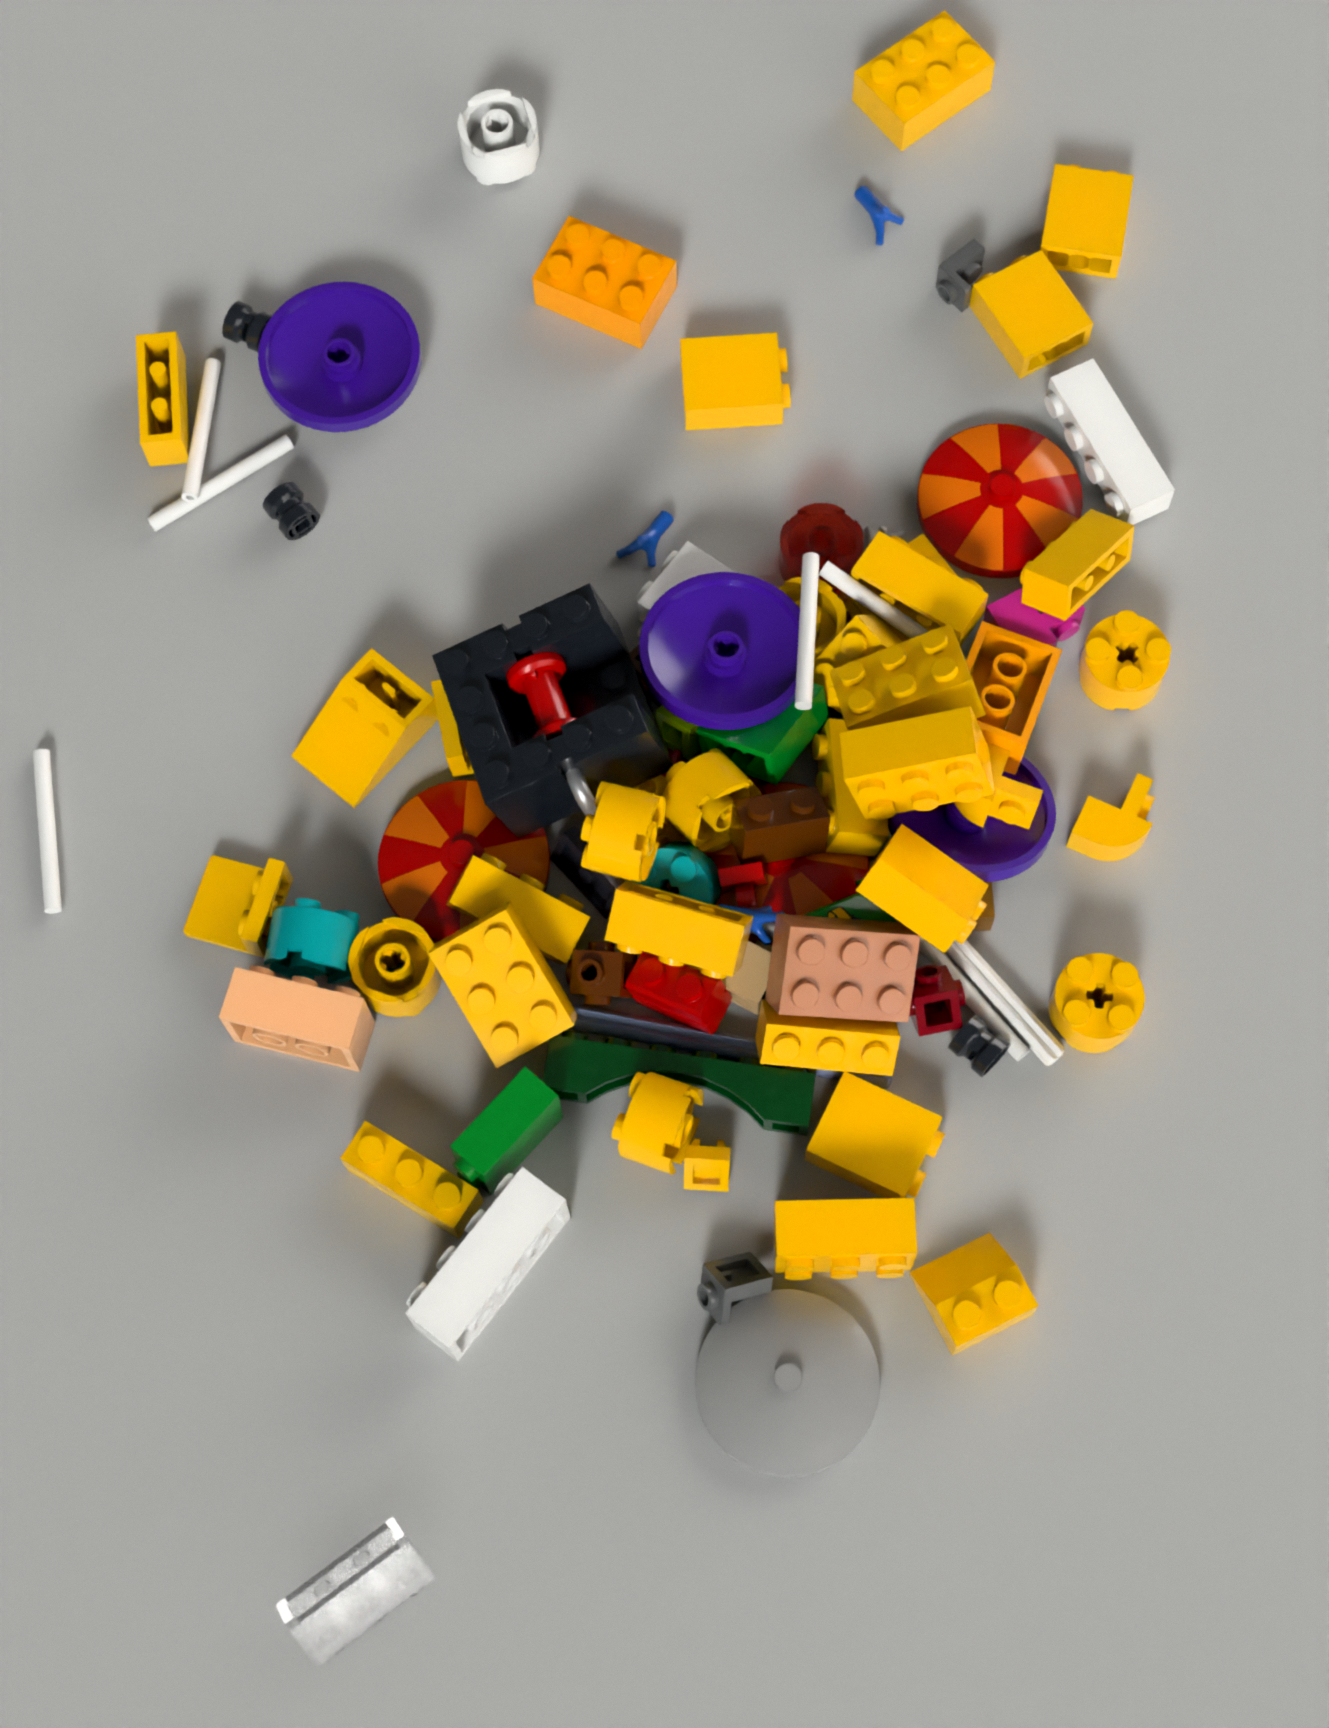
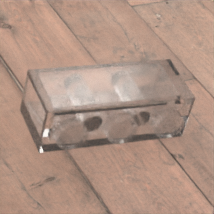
[276,1517,435,1667]

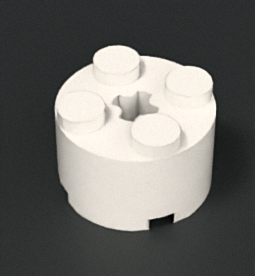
[457,89,540,185]

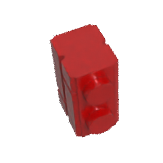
[625,951,732,1035]

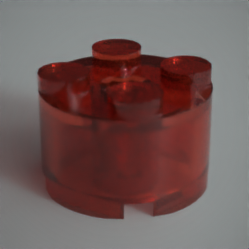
[779,503,864,597]

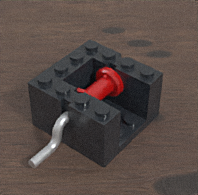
[432,583,674,839]

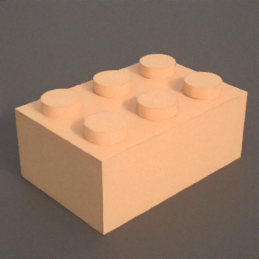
[219,965,375,1072]

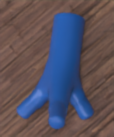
[854,186,904,246]
[616,510,674,568]
[719,904,785,945]

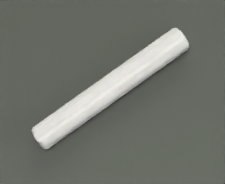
[945,940,1065,1066]

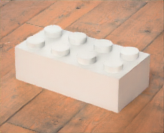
[405,1166,571,1362]

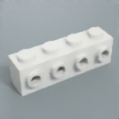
[1044,358,1175,525]

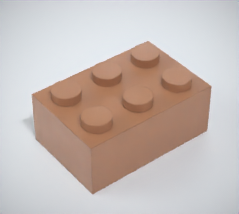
[765,914,921,1023]

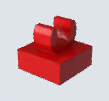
[718,862,768,909]

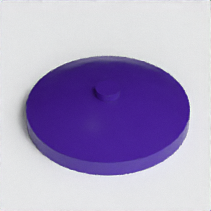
[258,282,421,432]
[639,572,800,730]
[888,756,1056,882]

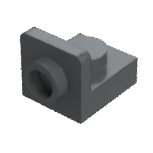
[936,238,985,312]
[697,1252,773,1325]

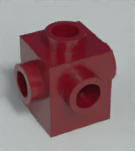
[909,965,965,1037]

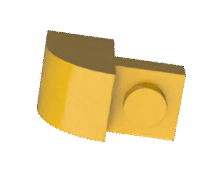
[954,742,1043,829]
[1066,773,1155,861]

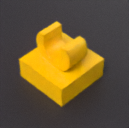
[683,1139,731,1192]

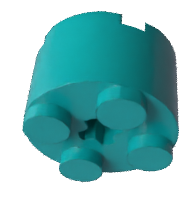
[625,841,722,906]
[263,898,360,984]

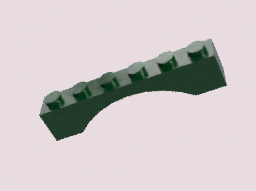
[542,1032,816,1136]

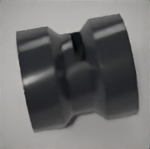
[222,301,272,352]
[263,482,320,540]
[948,1015,1011,1077]

